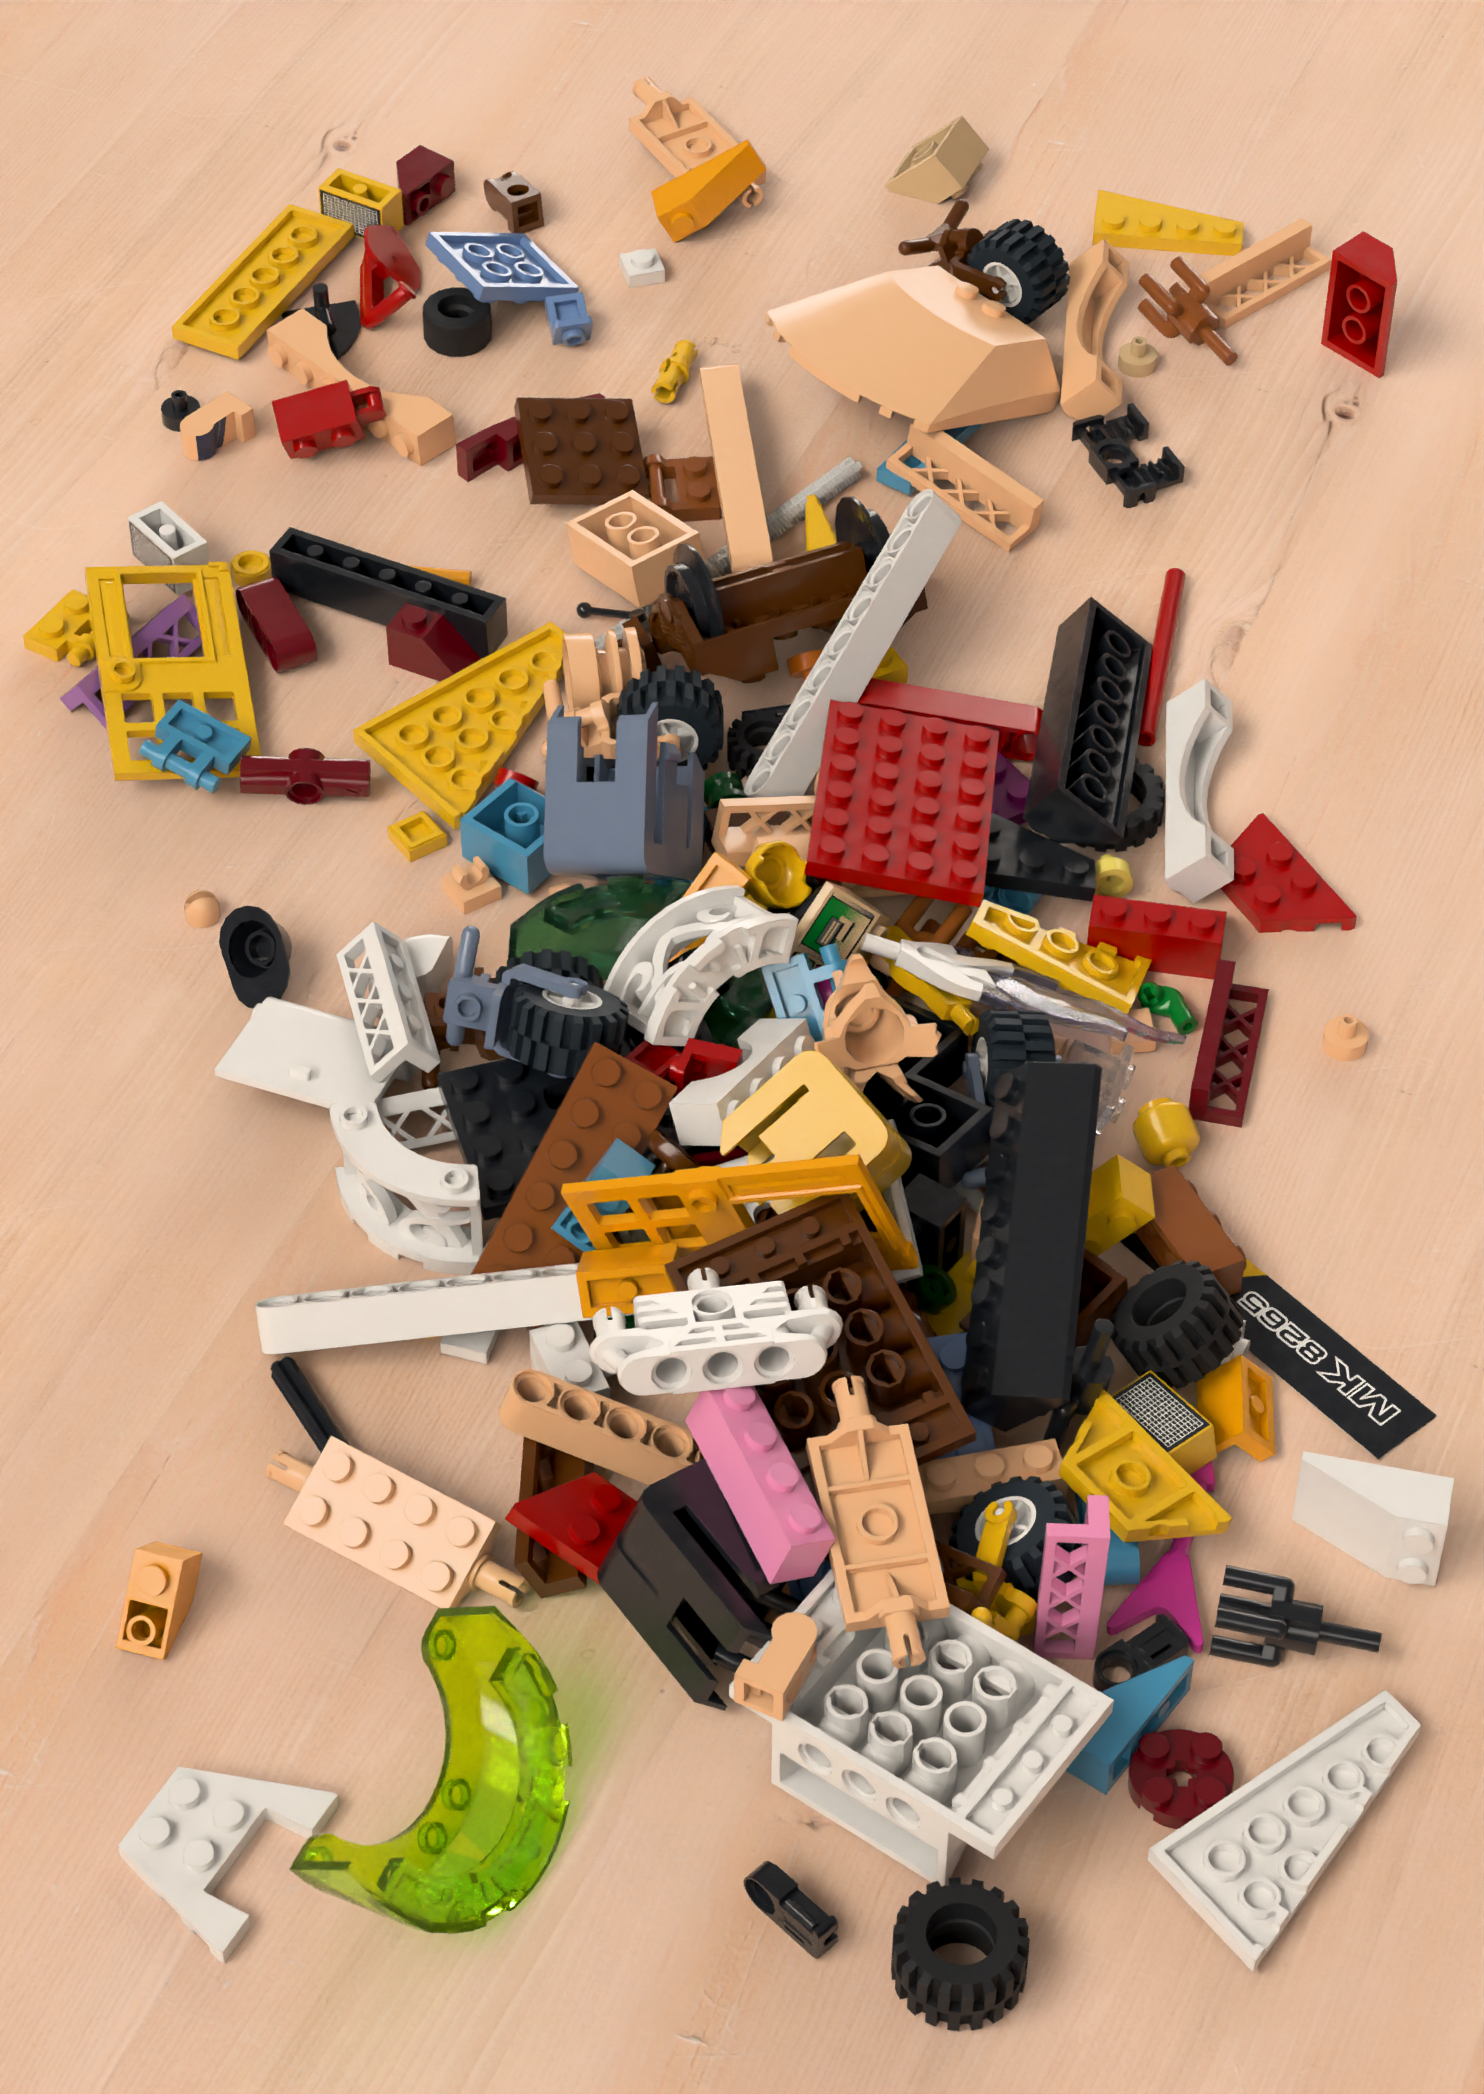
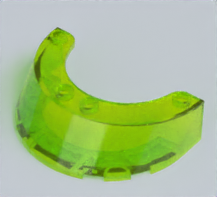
[289,1606,572,1934]

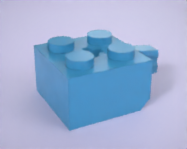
[460,778,552,895]

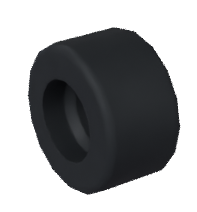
[422,287,492,357]

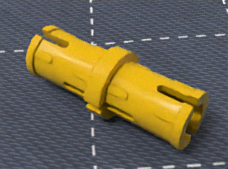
[651,339,698,403]

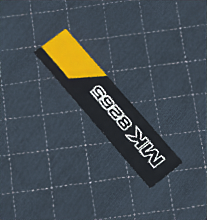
[1120,1232,1437,1459]

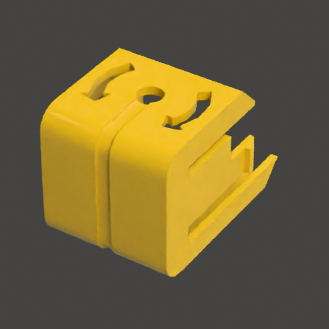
[720,1050,912,1215]

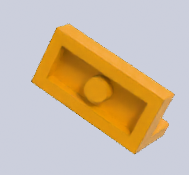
[576,1243,680,1318]
[1196,1355,1275,1462]

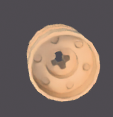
[562,627,647,717]

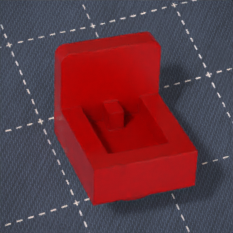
[669,1038,743,1097]

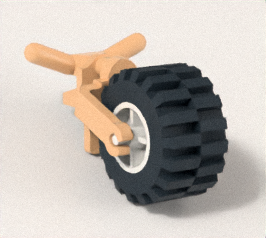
[541,665,724,772]

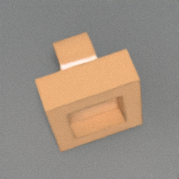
[441,856,502,915]

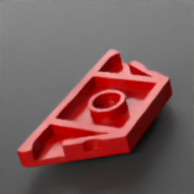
[1220,813,1357,933]
[505,1472,637,1585]

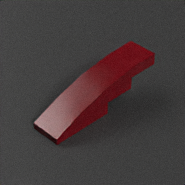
[456,393,605,482]

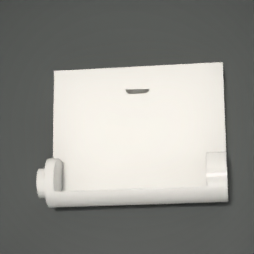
[215,997,418,1108]

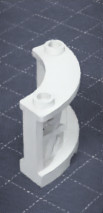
[604,885,799,1046]
[329,1102,483,1275]

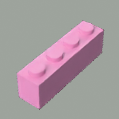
[685,1386,836,1584]

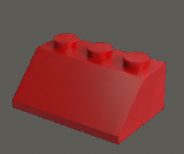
[1321,231,1397,378]
[1087,895,1227,980]

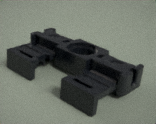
[1072,403,1185,508]

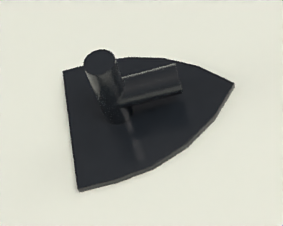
[281,283,361,360]

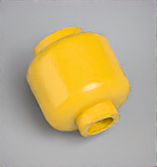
[1133,1097,1200,1168]

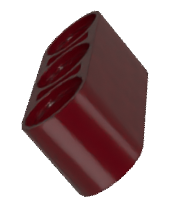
[236,576,318,673]

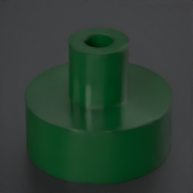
[907,1264,957,1315]

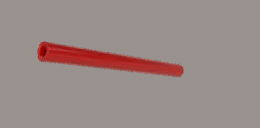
[1138,568,1186,747]

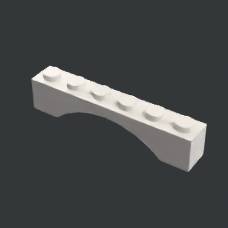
[1164,678,1234,904]

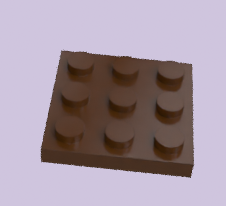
[514,397,650,505]

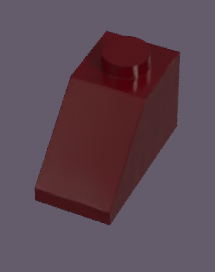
[386,603,481,682]

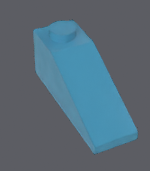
[1066,1655,1194,1795]

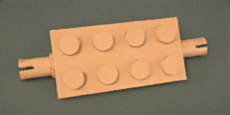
[629,77,766,208]
[806,1376,950,1668]
[266,1436,530,1615]

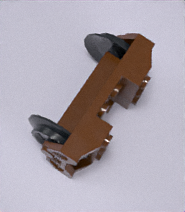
[648,496,928,683]

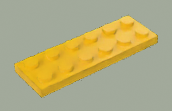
[172,204,355,360]

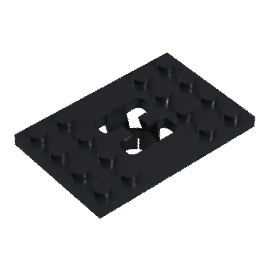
[437,1017,740,1221]

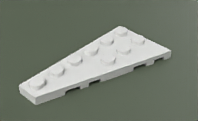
[1148,1690,1421,1972]

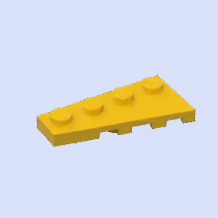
[1092,189,1244,256]
[965,899,1152,1018]

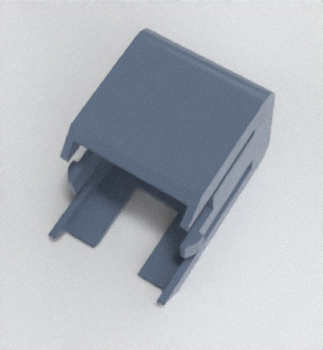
[543,702,705,881]

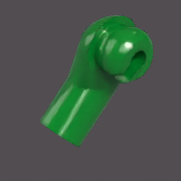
[1137,982,1198,1035]

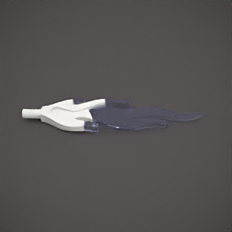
[861,932,1187,1044]

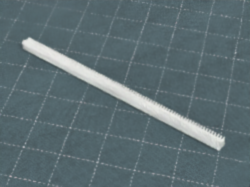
[595,457,863,650]

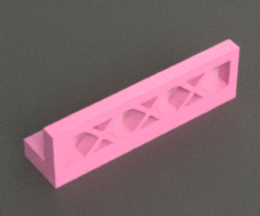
[1033,1495,1110,1660]

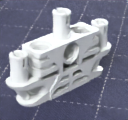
[589,1268,843,1396]

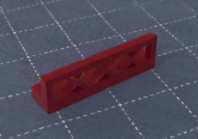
[1188,959,1269,1128]

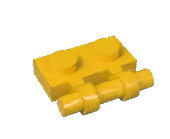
[23,589,129,667]

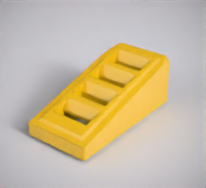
[805,494,837,552]

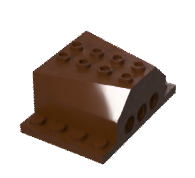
[664,1193,977,1505]

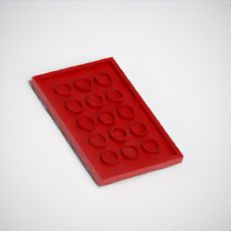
[804,699,999,907]

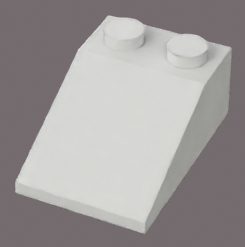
[1292,1451,1454,1586]

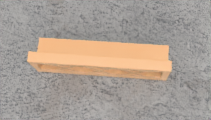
[1199,218,1331,329]
[886,420,1044,553]
[711,795,816,867]

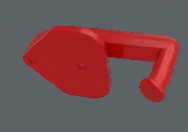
[360,225,421,329]

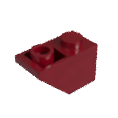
[396,145,455,226]

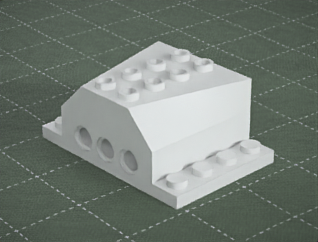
[729,1569,1114,1886]

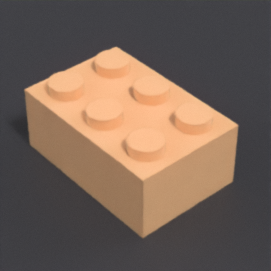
[565,490,705,608]

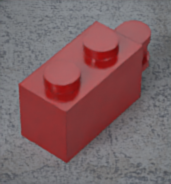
[271,380,386,459]

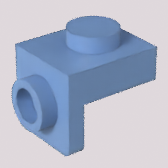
[544,292,593,346]

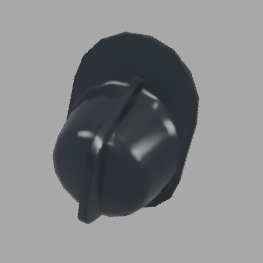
[219,905,292,1009]

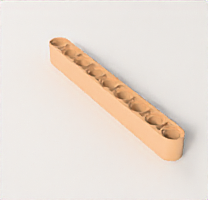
[699,363,773,573]

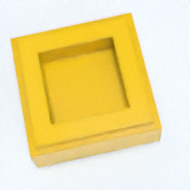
[387,810,447,862]

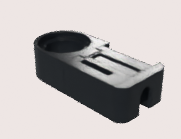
[1093,1614,1189,1692]
[743,1861,838,1959]

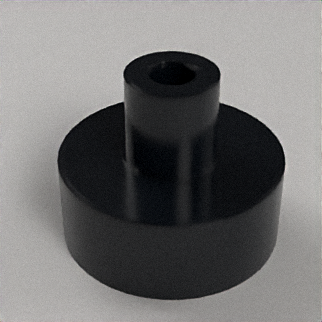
[161,390,200,432]

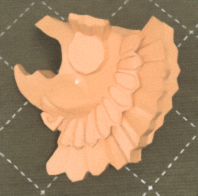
[814,953,941,1103]

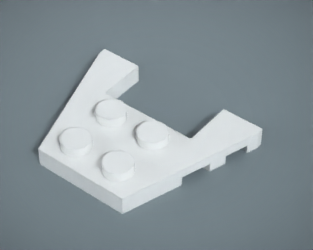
[118,1767,339,1964]

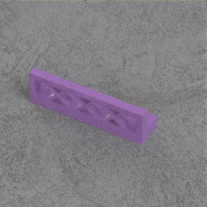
[60,594,202,728]

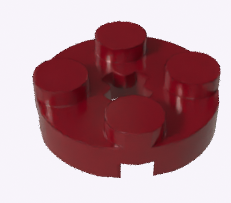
[1128,1729,1234,1829]

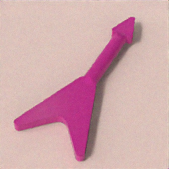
[1107,1461,1215,1653]

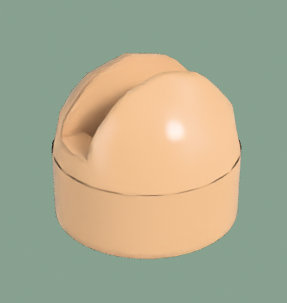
[184,890,220,928]

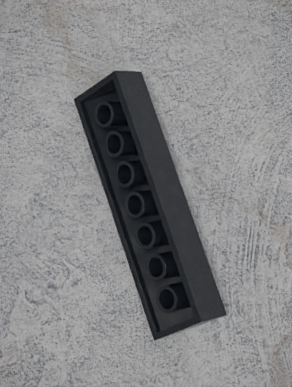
[1023,597,1153,844]
[961,1061,1102,1432]

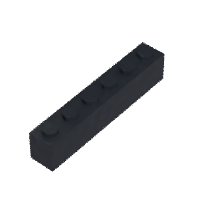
[269,527,508,658]

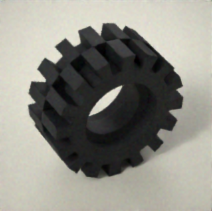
[727,709,786,779]

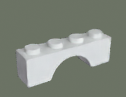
[669,1018,815,1146]

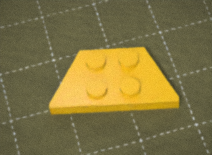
[1058,1389,1233,1543]

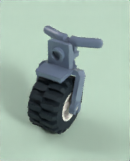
[443,926,629,1079]
[961,1009,1063,1190]

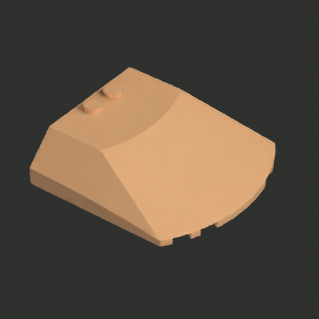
[765,266,1061,433]

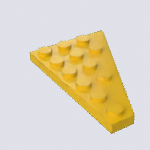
[353,621,566,830]

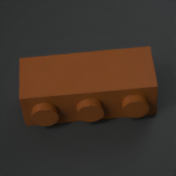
[1134,1165,1247,1295]

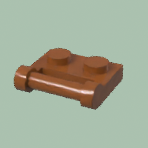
[643,454,721,522]

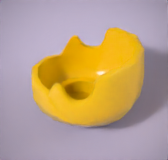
[745,840,812,909]

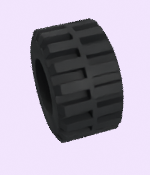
[1110,1260,1243,1389]
[891,1877,1030,2031]

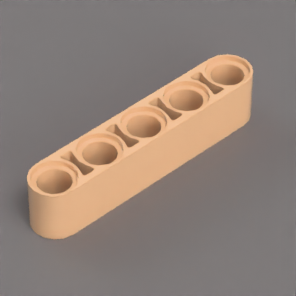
[498,1369,704,1485]

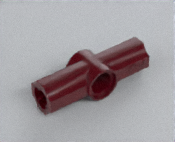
[240,748,371,805]

